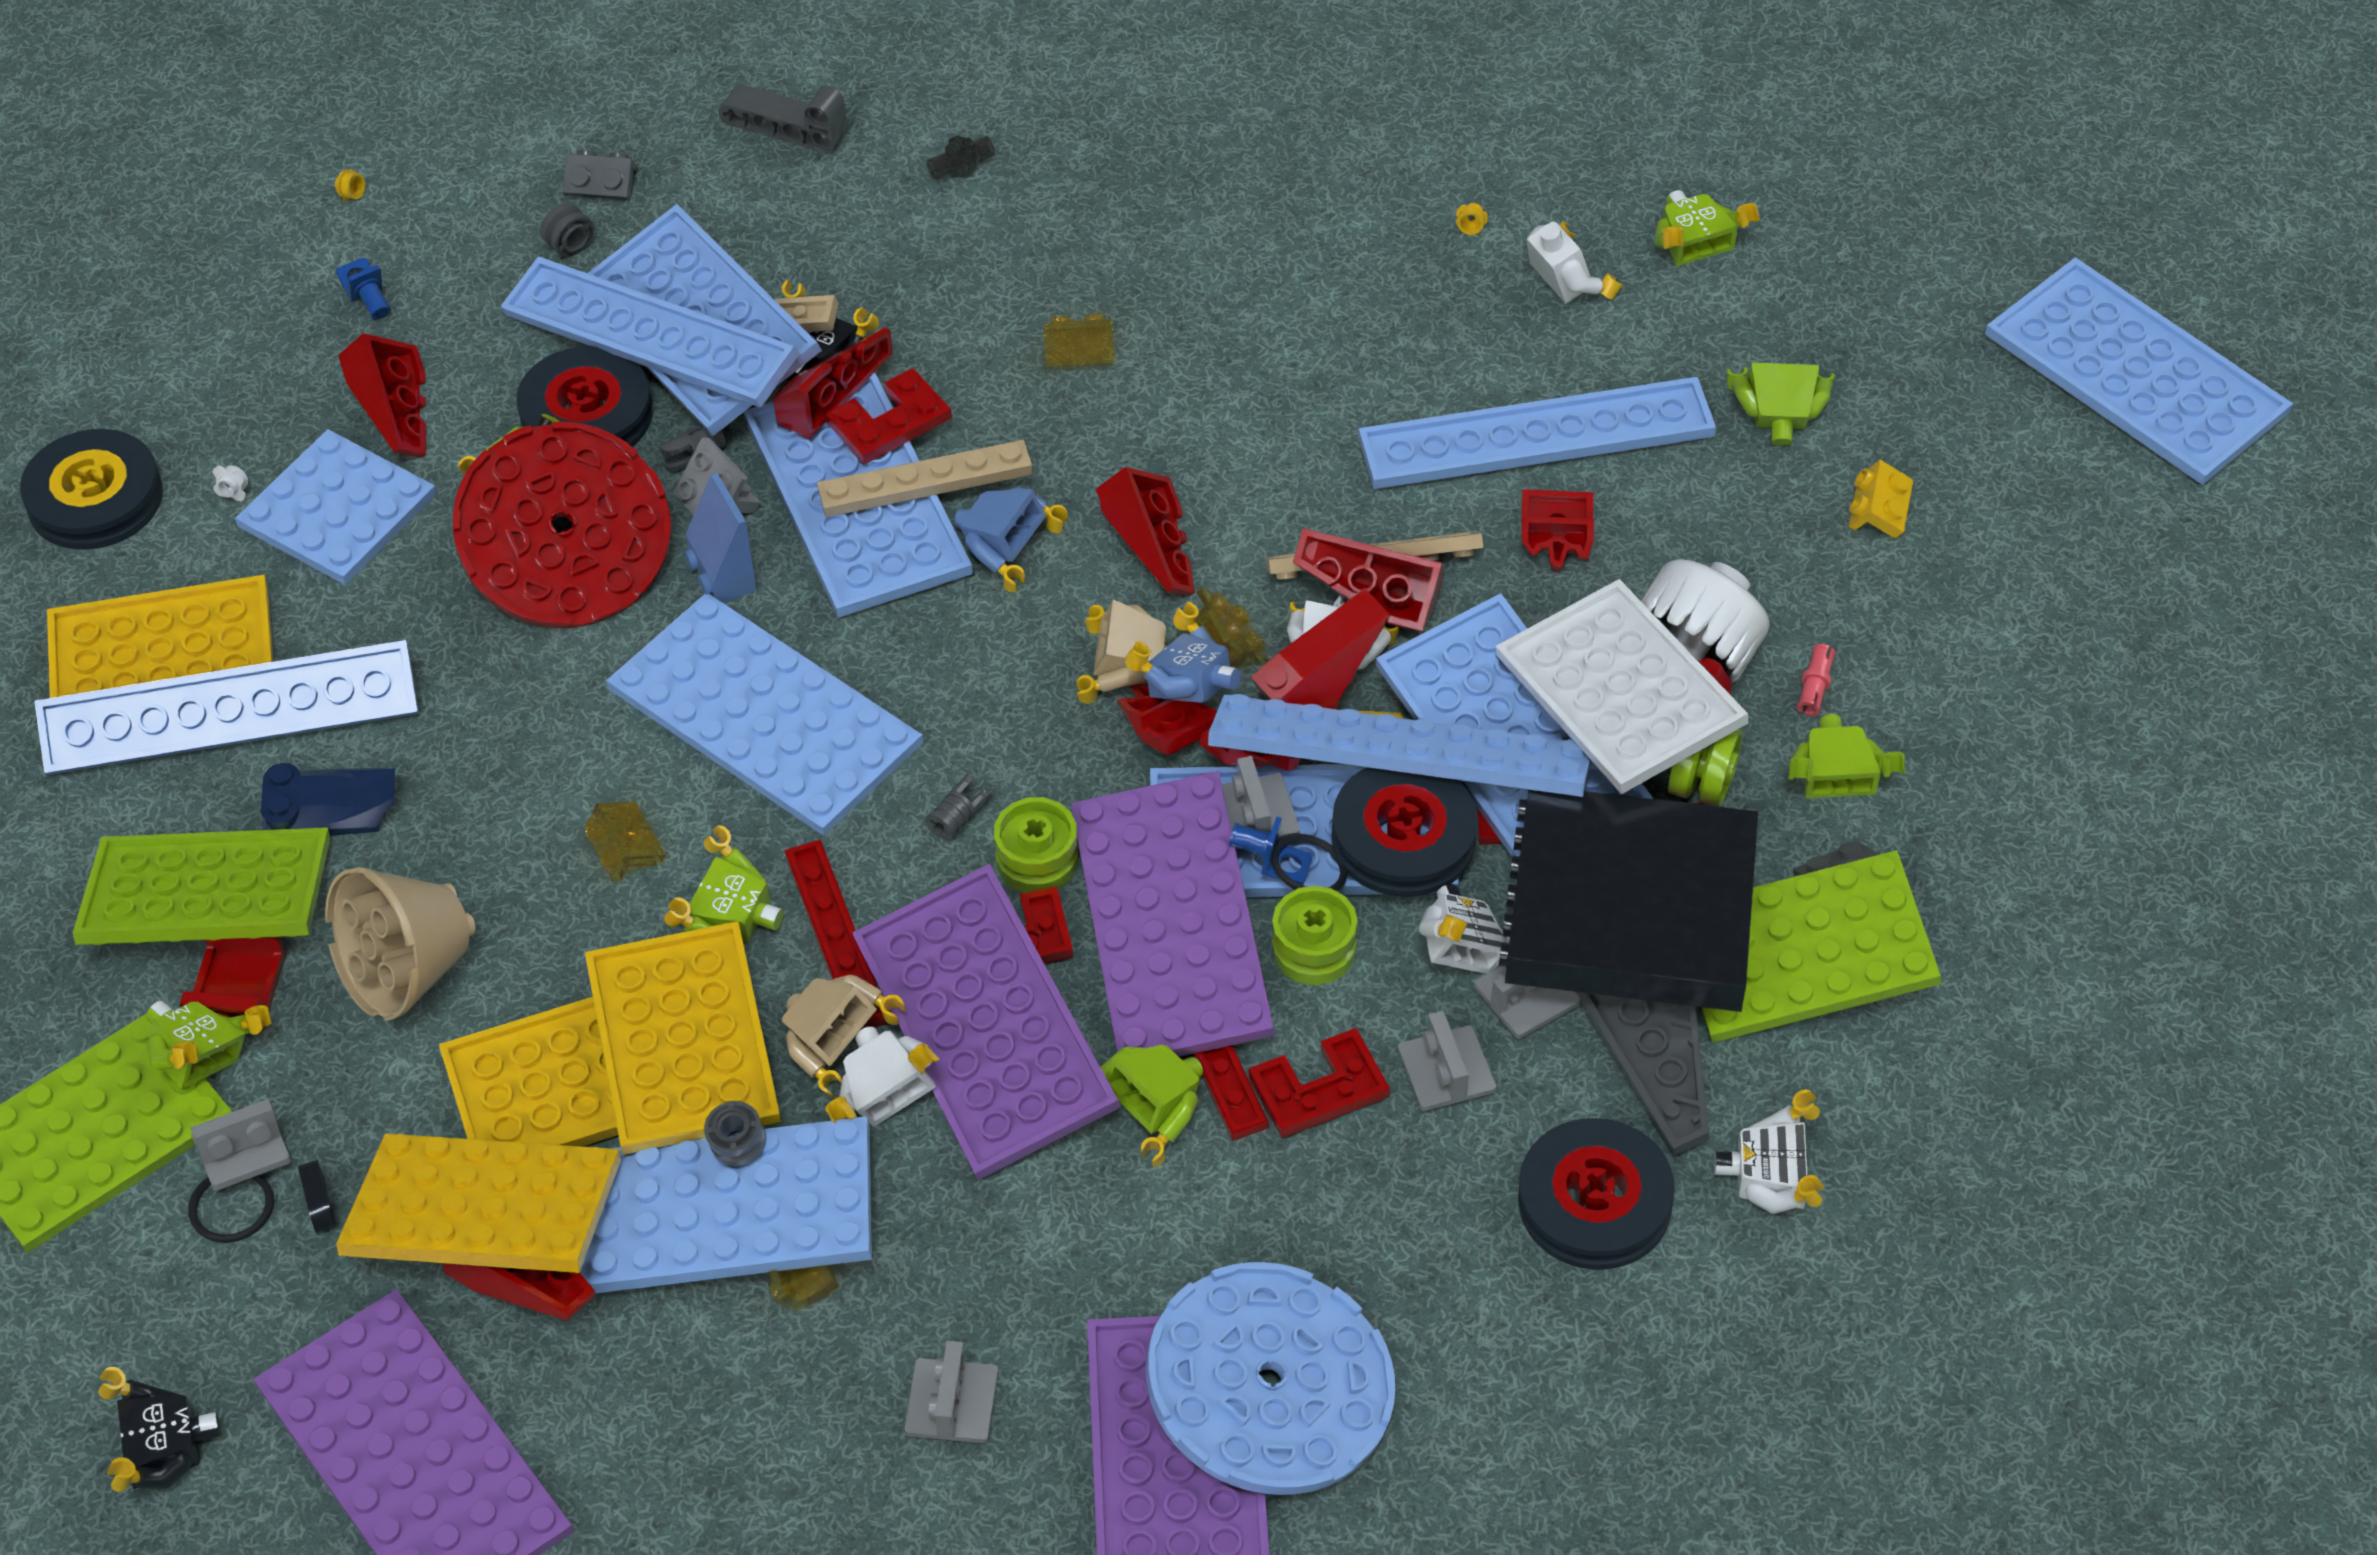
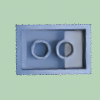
[683,473,757,603]

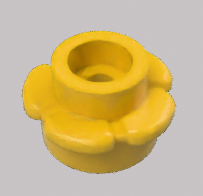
[335,169,366,202]
[1456,203,1488,235]

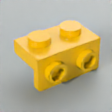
[1849,459,1913,538]

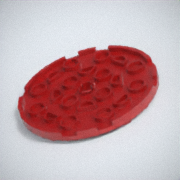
[453,421,671,628]

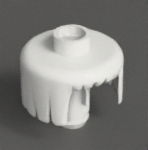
[1641,559,1770,683]

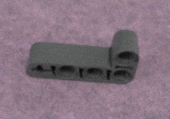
[719,84,847,154]

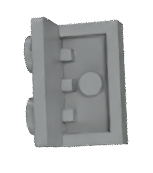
[673,437,761,515]
[1222,756,1300,849]
[1474,966,1580,1039]
[1398,1011,1496,1111]
[191,1099,291,1191]
[905,1341,998,1443]

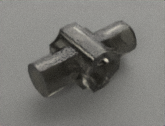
[927,135,995,180]

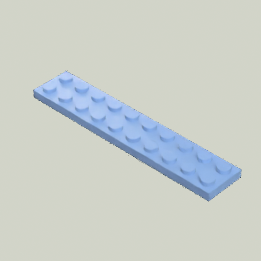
[500,256,799,408]
[1358,377,1716,489]
[34,640,419,775]
[1208,694,1591,797]

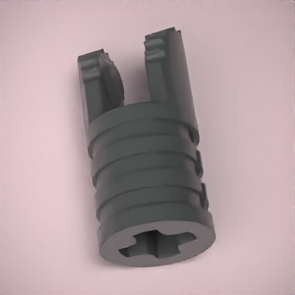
[659,424,726,474]
[925,773,992,841]

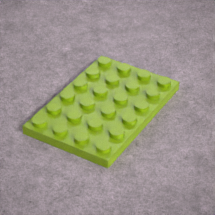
[73,827,330,945]
[1701,850,1942,1042]
[0,1013,232,1253]

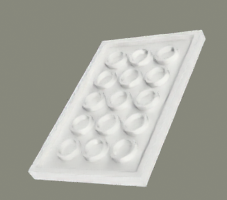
[1496,579,1748,794]

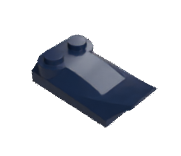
[261,763,395,836]

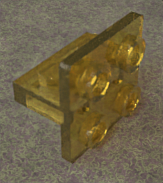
[1043,313,1115,368]
[1195,587,1269,668]

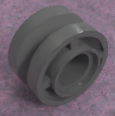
[540,203,595,257]
[704,1101,766,1166]

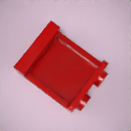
[179,937,286,1031]

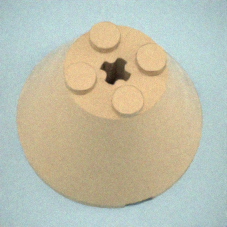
[325,867,475,1021]

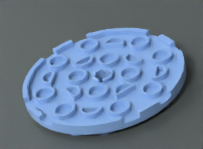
[1145,1262,1395,1495]

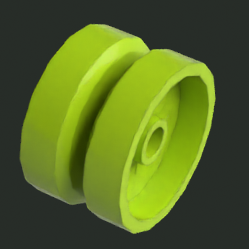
[1668,728,1743,807]
[994,797,1078,893]
[1272,886,1358,985]

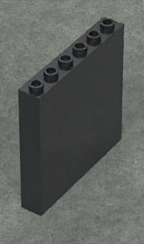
[1499,789,1758,1012]

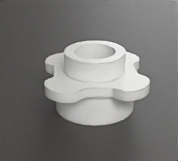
[213,465,248,502]

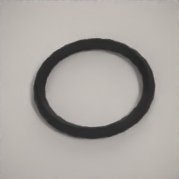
[1271,834,1348,891]
[188,1175,274,1243]

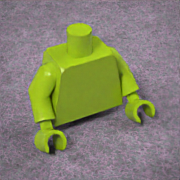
[1727,362,1835,445]
[1788,714,1906,798]

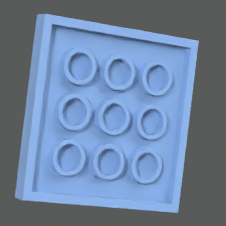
[235,429,437,585]

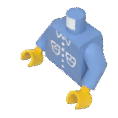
[955,487,1068,592]
[1125,602,1241,703]

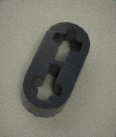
[298,1160,336,1233]

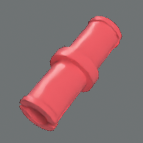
[1797,644,1836,716]

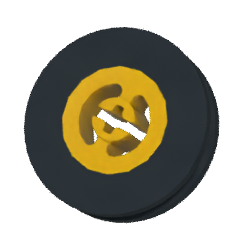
[20,429,163,549]

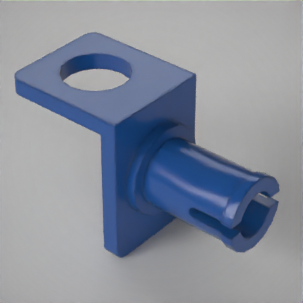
[336,257,391,320]
[1229,817,1313,885]

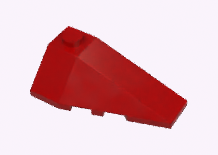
[773,327,893,440]
[338,333,426,458]
[1096,467,1195,596]
[1293,528,1444,633]
[1251,588,1390,709]
[443,1263,595,1321]

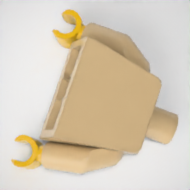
[1076,600,1167,704]
[782,975,906,1099]

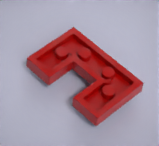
[825,368,952,465]
[1019,887,1073,963]
[1249,1028,1390,1138]

